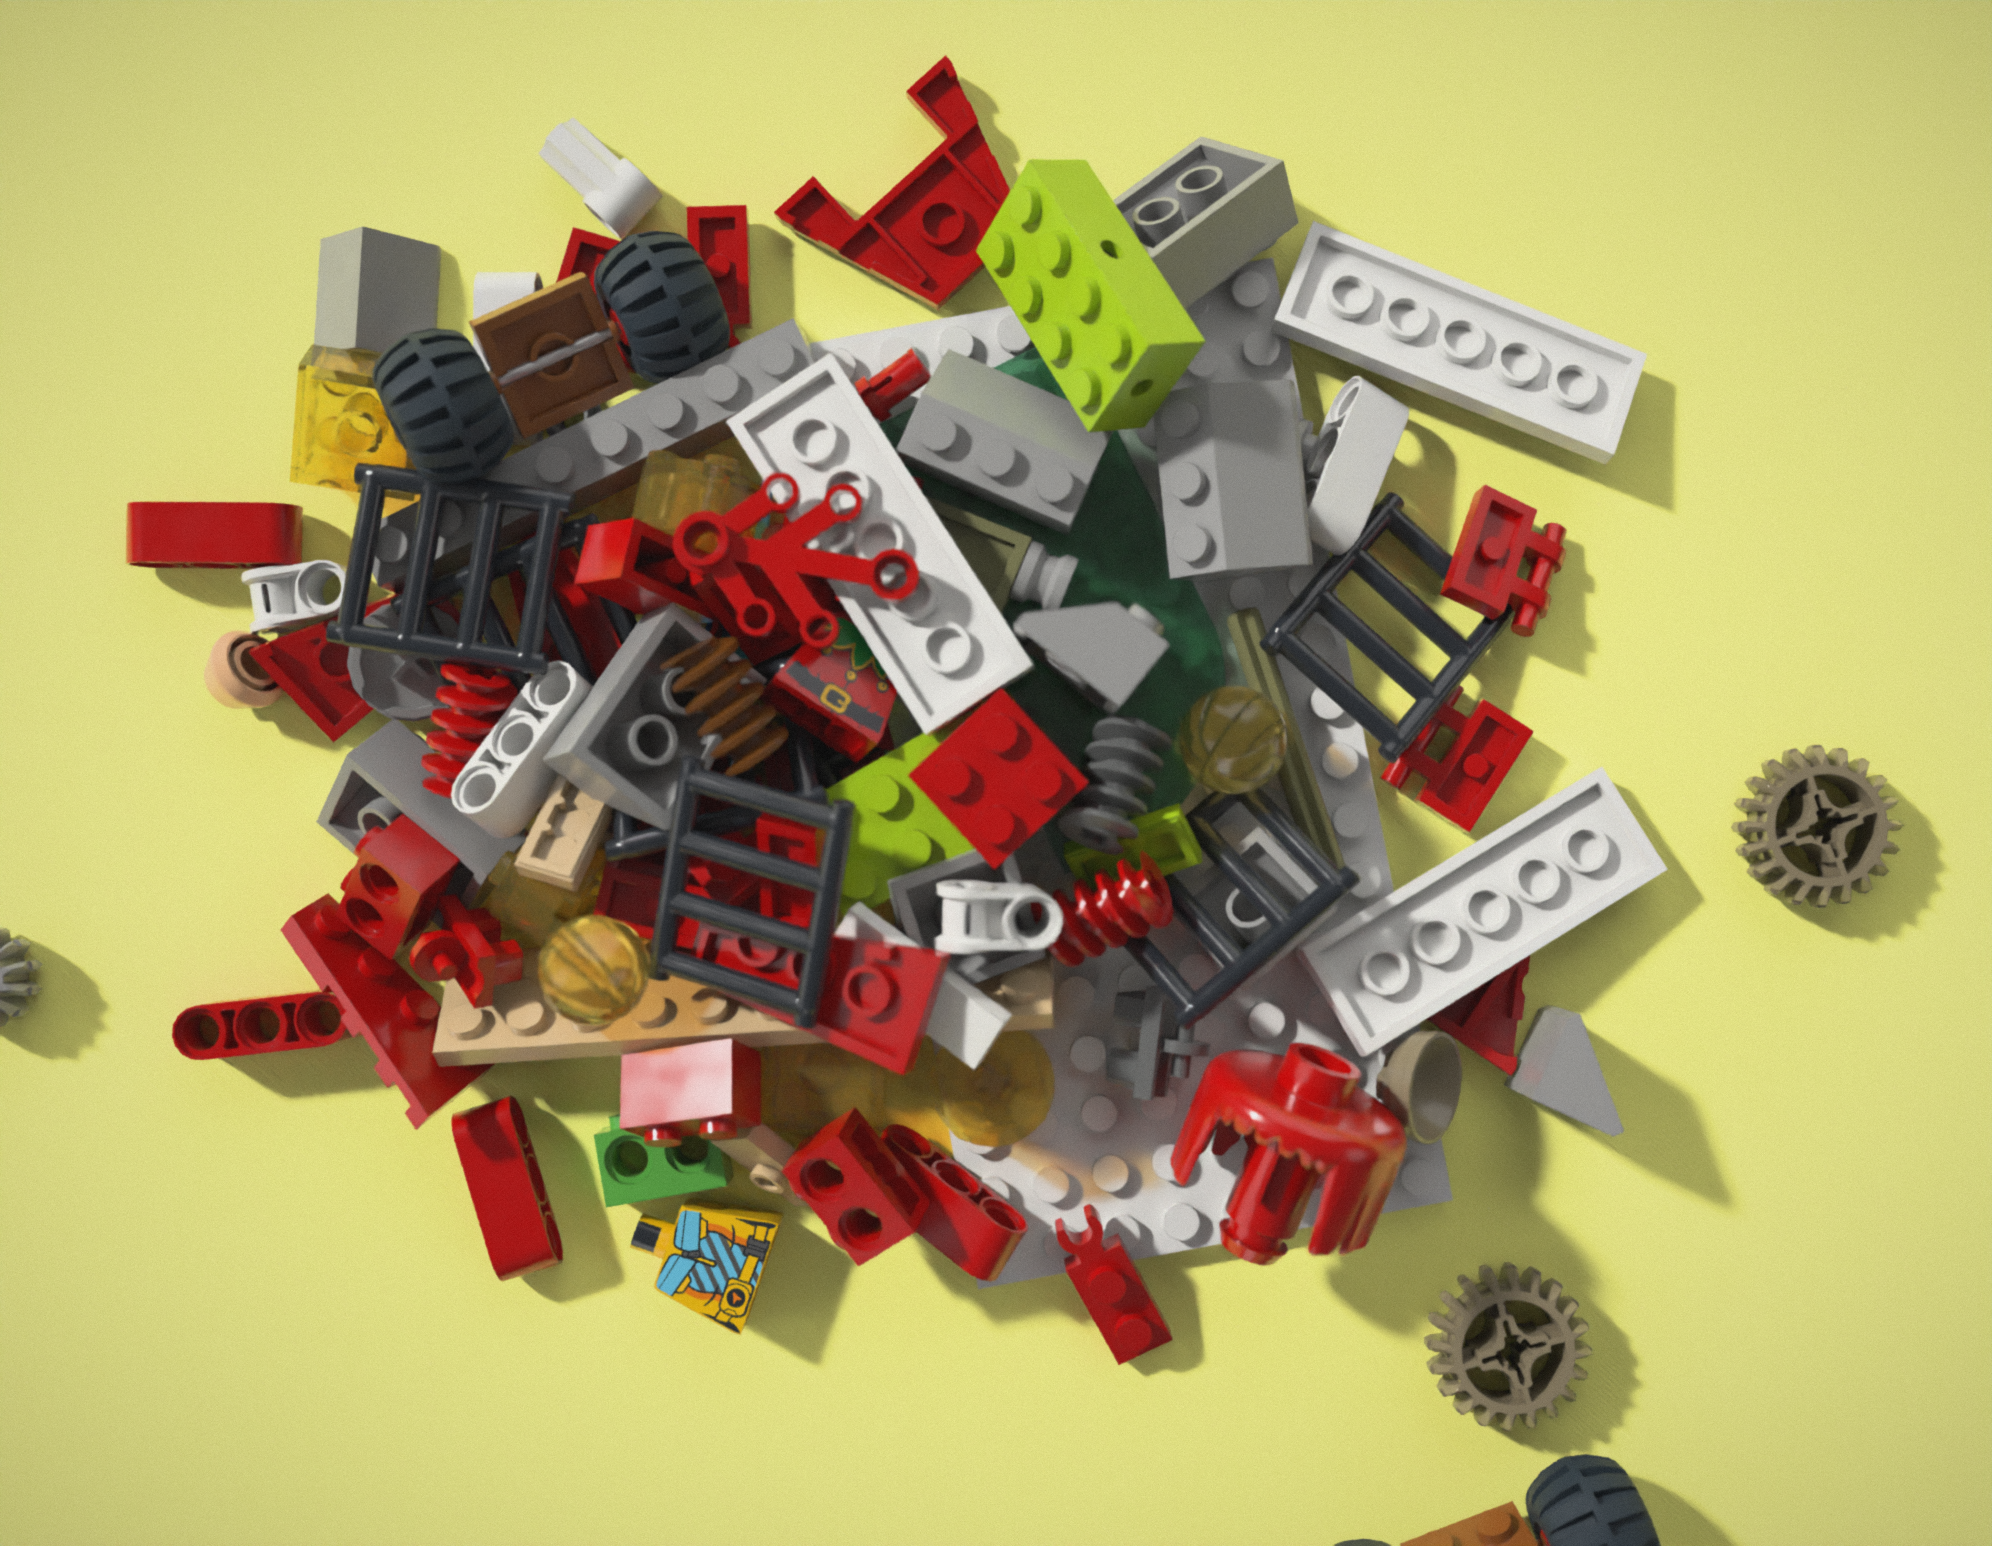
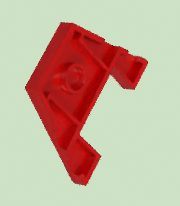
[774,55,1010,310]

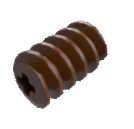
[660,636,789,776]

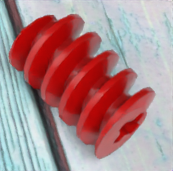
[421,663,517,799]
[1030,850,1173,968]

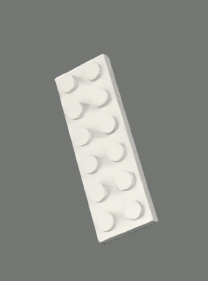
[1270,221,1647,465]
[726,353,1035,737]
[1296,767,1668,1057]

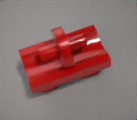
[409,894,523,1009]

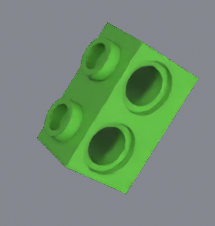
[593,1114,734,1208]

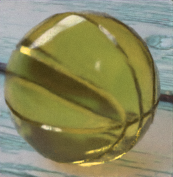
[1179,685,1289,794]
[537,915,650,1026]

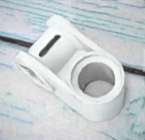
[241,560,347,635]
[936,880,1063,954]

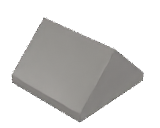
[313,226,442,362]
[1173,826,1339,991]
[888,849,1046,985]
[1504,1004,1624,1136]

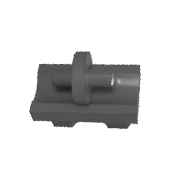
[1105,986,1211,1101]

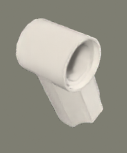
[538,117,663,240]

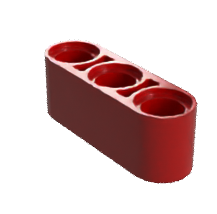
[125,501,303,569]
[172,989,352,1060]
[451,1095,563,1282]
[880,1124,1029,1281]

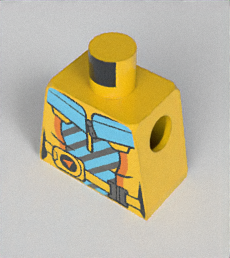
[630,1198,784,1335]

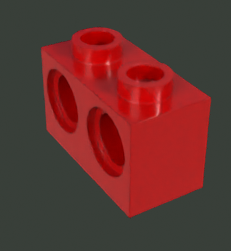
[335,814,460,961]
[782,1107,931,1267]

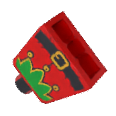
[758,611,898,763]

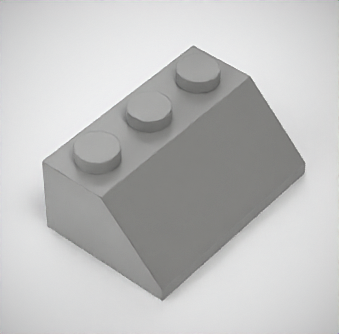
[1113,136,1299,311]
[896,349,1114,536]
[1153,380,1313,582]
[542,602,767,830]
[1014,603,1169,715]
[316,719,530,929]

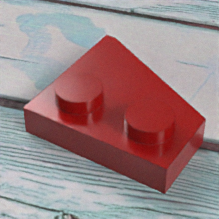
[1426,954,1531,1076]

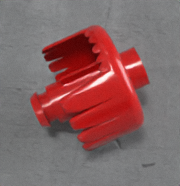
[1170,1042,1408,1266]

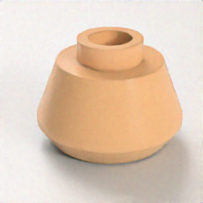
[204,630,284,709]

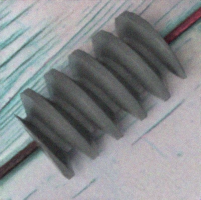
[1058,714,1172,855]

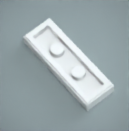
[835,902,1012,1069]

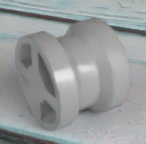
[1010,541,1079,611]

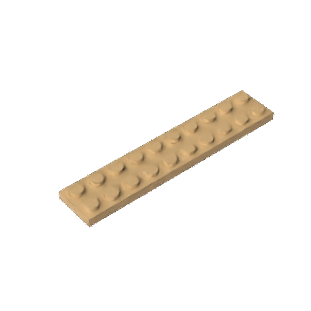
[432,924,1054,1067]

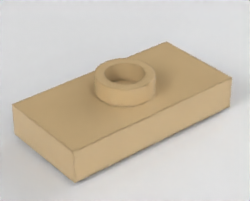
[514,774,613,892]
[711,1122,809,1206]

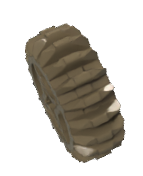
[1730,745,1904,908]
[1424,1262,1593,1431]

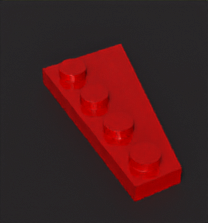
[280,893,496,1131]
[690,922,952,1075]

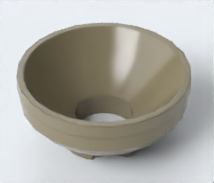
[1376,1030,1462,1145]

